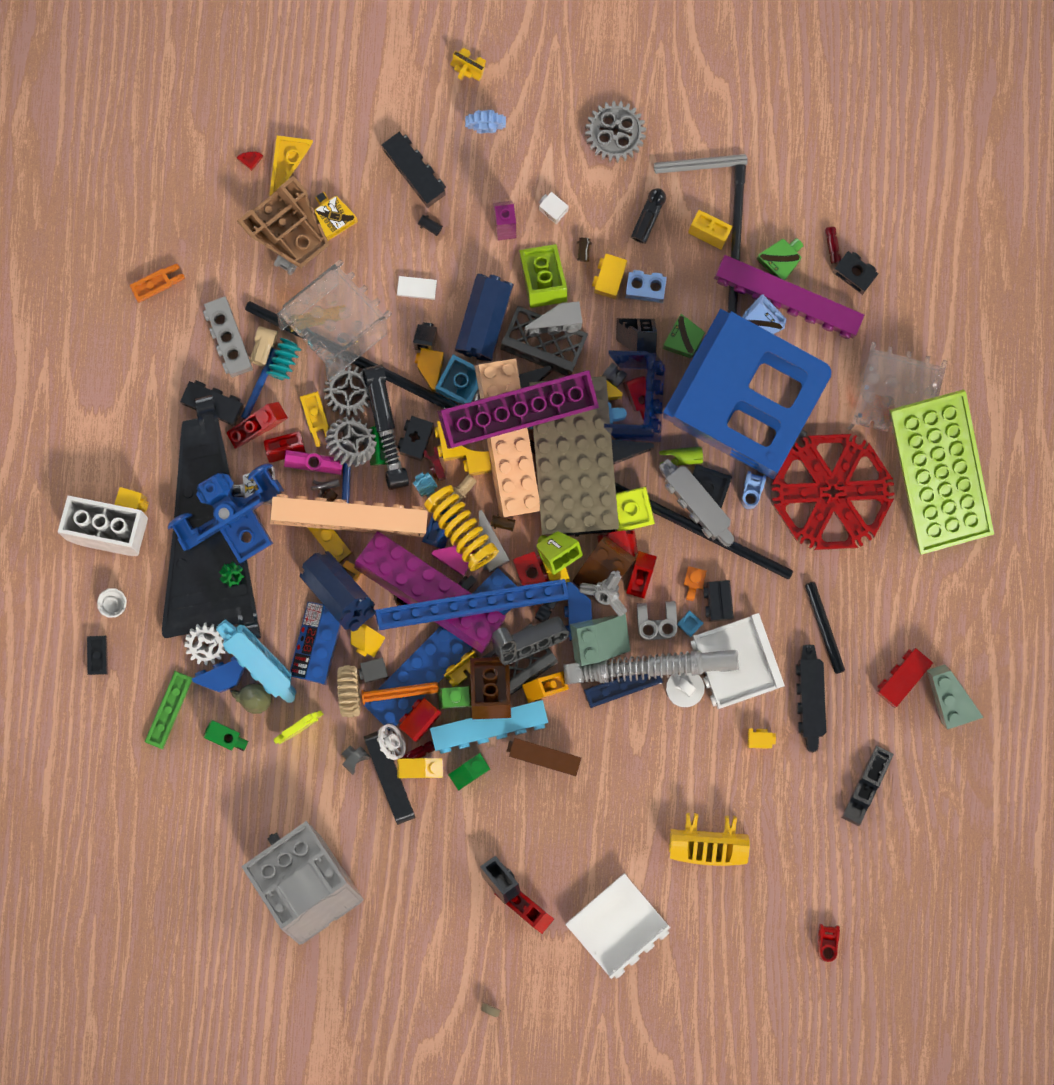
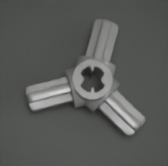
[580,571,627,616]

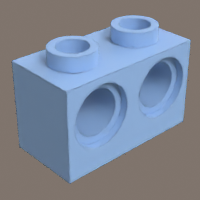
[625,270,667,303]

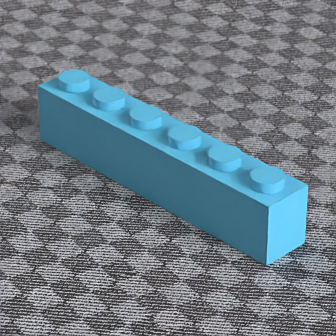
[430,700,548,754]

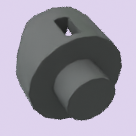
[341,745,371,775]

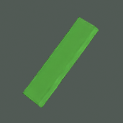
[145,671,192,749]

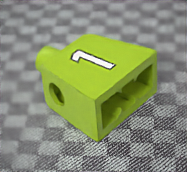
[536,531,583,575]

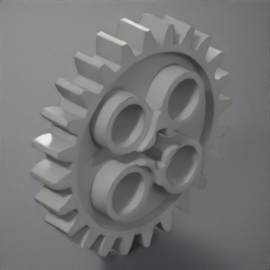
[585,101,646,163]

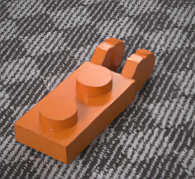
[129,264,185,303]

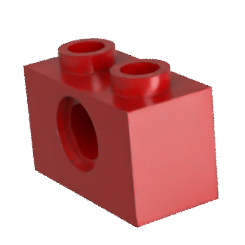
[513,551,549,586]

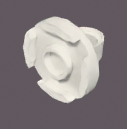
[666,673,705,707]

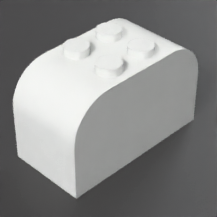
[58,496,148,556]

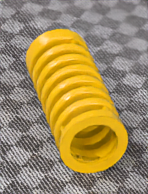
[424,485,499,571]

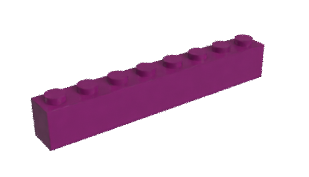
[714,255,865,339]

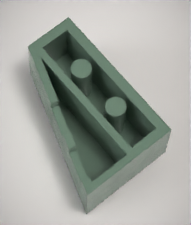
[927,664,984,730]

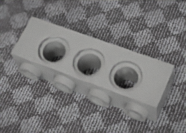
[203,296,253,378]

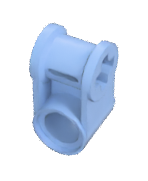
[741,471,766,510]

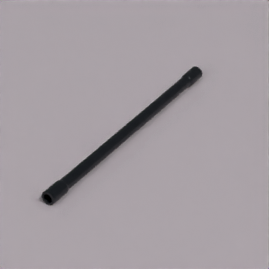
[728,165,746,314]

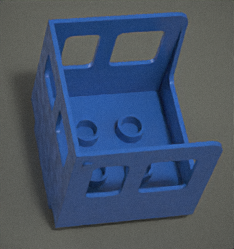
[663,308,832,479]

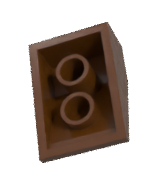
[573,536,636,599]
[470,657,511,720]

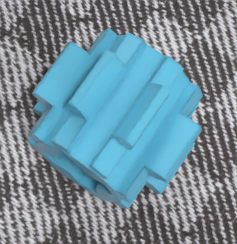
[413,472,438,497]

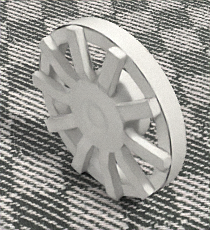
[377,724,406,760]

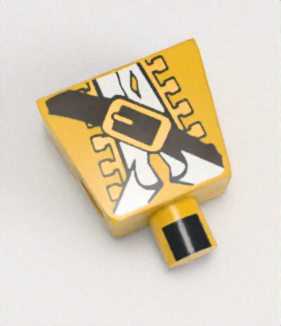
[315,192,358,241]

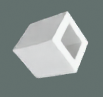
[539,192,569,224]

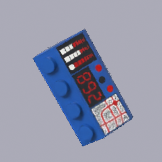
[290,602,341,685]

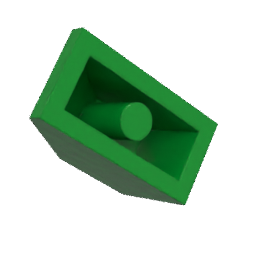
[448,753,491,791]

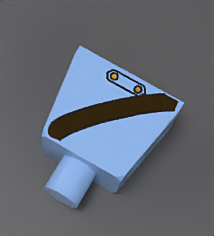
[743,294,787,334]

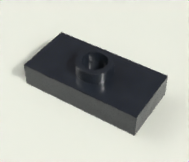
[87,636,108,675]

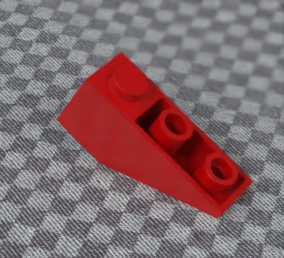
[226,402,288,449]

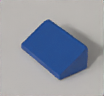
[422,509,457,549]

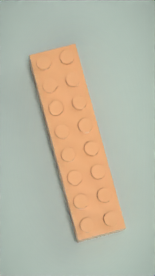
[475,359,540,517]
[270,494,428,537]

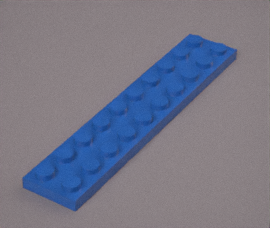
[364,568,517,731]

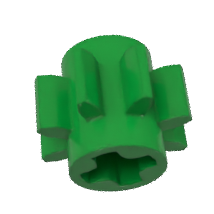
[219,561,244,587]

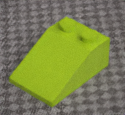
[519,244,567,308]

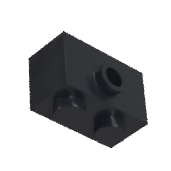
[480,856,520,904]

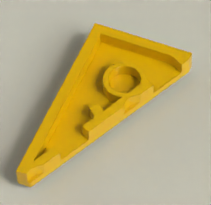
[269,135,313,196]

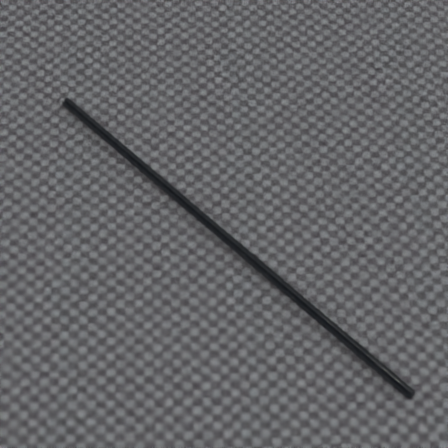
[245,301,793,579]

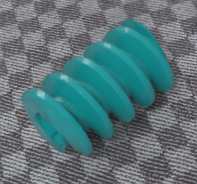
[266,338,302,380]

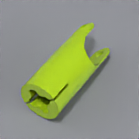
[659,446,703,466]

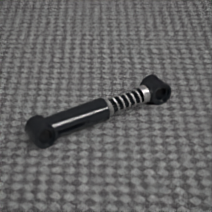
[362,365,409,490]

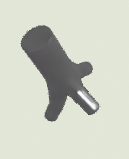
[311,479,340,497]

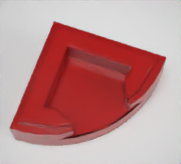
[237,151,264,171]

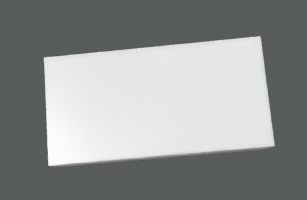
[397,276,437,300]

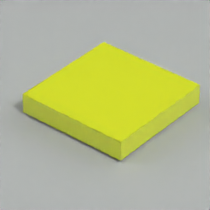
[616,486,655,531]

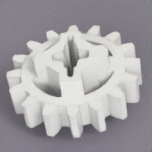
[184,623,226,665]

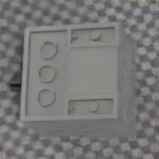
[241,821,364,945]

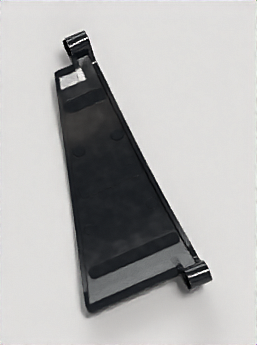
[162,395,261,639]

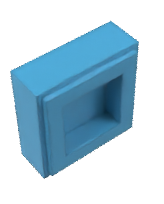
[677,610,703,638]

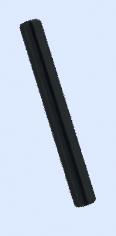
[805,582,845,674]

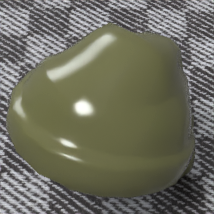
[230,683,271,714]

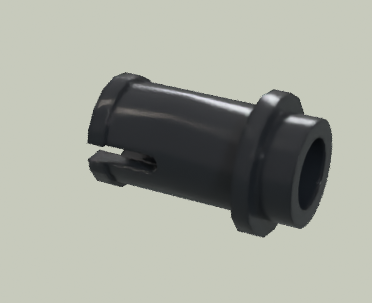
[418,214,443,236]

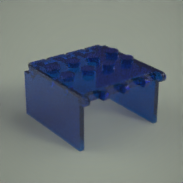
[604,350,665,442]

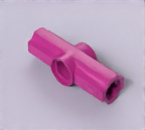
[284,450,342,475]

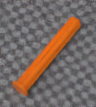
[361,682,439,705]

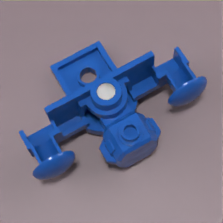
[167,464,284,563]

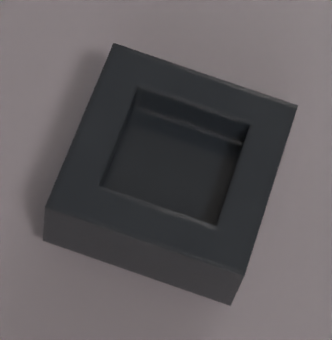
[458,575,477,591]

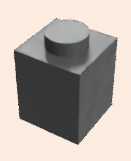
[358,657,388,683]

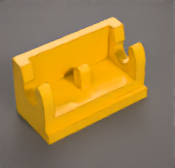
[688,210,733,250]

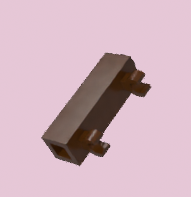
[506,738,581,777]

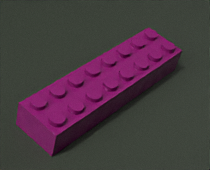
[437,370,599,449]
[354,531,506,653]

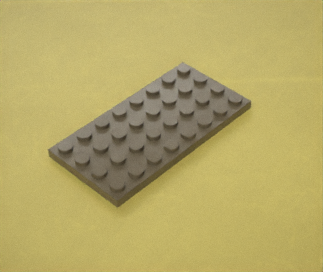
[529,376,619,535]

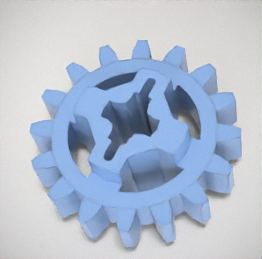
[465,110,506,134]

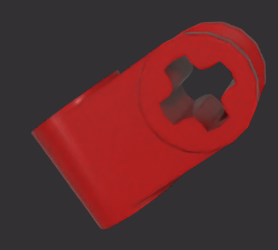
[818,924,840,962]

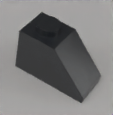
[413,322,437,351]

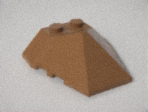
[237,176,329,269]

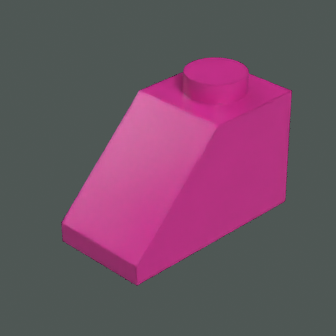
[431,545,475,577]

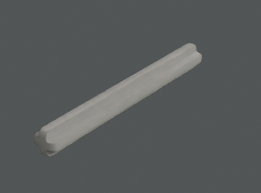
[654,154,747,174]

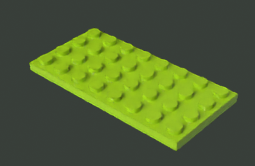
[889,389,994,555]

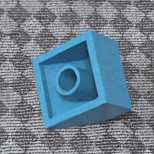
[435,355,478,404]

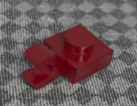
[424,447,446,481]

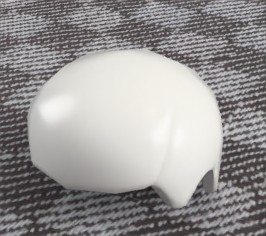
[97,588,127,618]

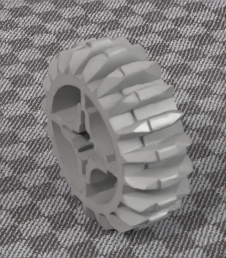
[323,365,370,417]
[325,417,377,468]

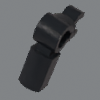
[535,601,558,622]

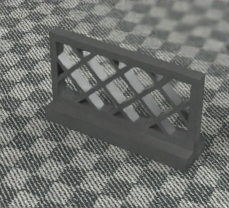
[500,306,588,376]
[482,624,558,696]

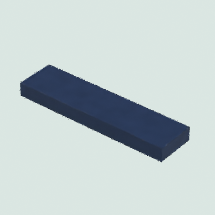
[584,674,663,708]

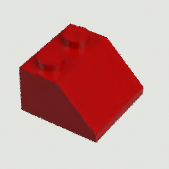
[399,698,442,743]

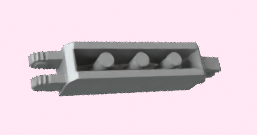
[659,459,735,547]

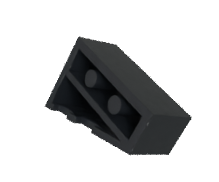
[616,318,657,358]

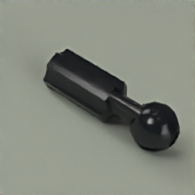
[631,188,666,244]

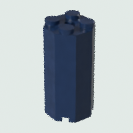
[455,274,514,362]
[299,551,375,631]

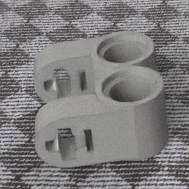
[637,601,677,641]

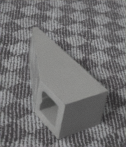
[524,301,582,337]

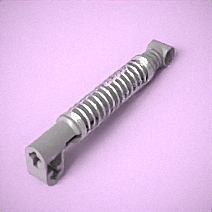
[563,650,739,684]

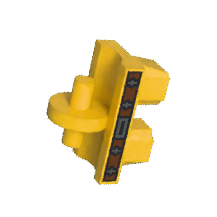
[450,48,486,81]

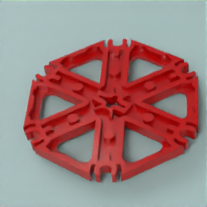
[771,434,895,550]

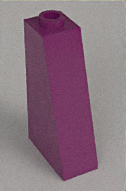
[493,201,516,240]

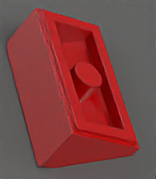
[263,431,306,463]

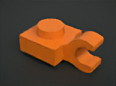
[683,566,707,602]

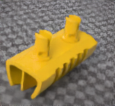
[669,813,750,866]

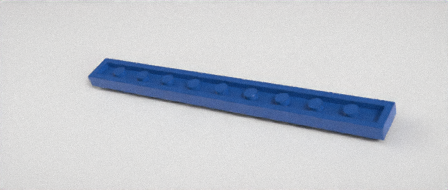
[375,579,569,631]

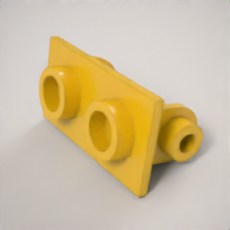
[444,651,479,687]

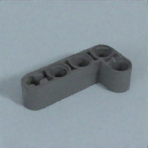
[492,617,570,665]

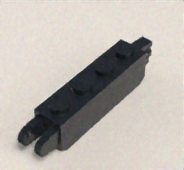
[795,645,827,753]

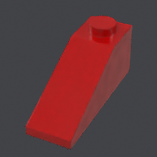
[494,891,554,934]

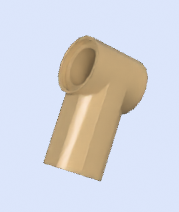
[250,326,278,366]

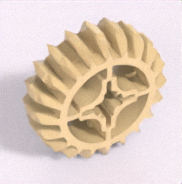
[337,665,361,718]

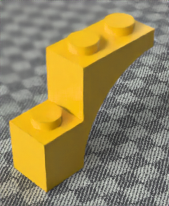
[434,421,492,476]

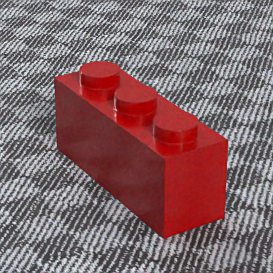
[877,648,933,708]

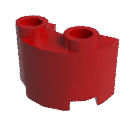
[597,530,638,557]

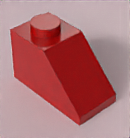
[626,551,657,599]

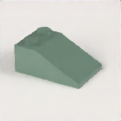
[570,614,630,666]

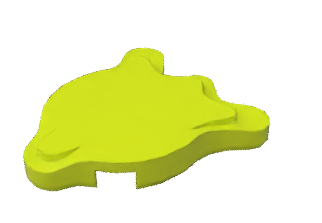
[273,710,324,745]

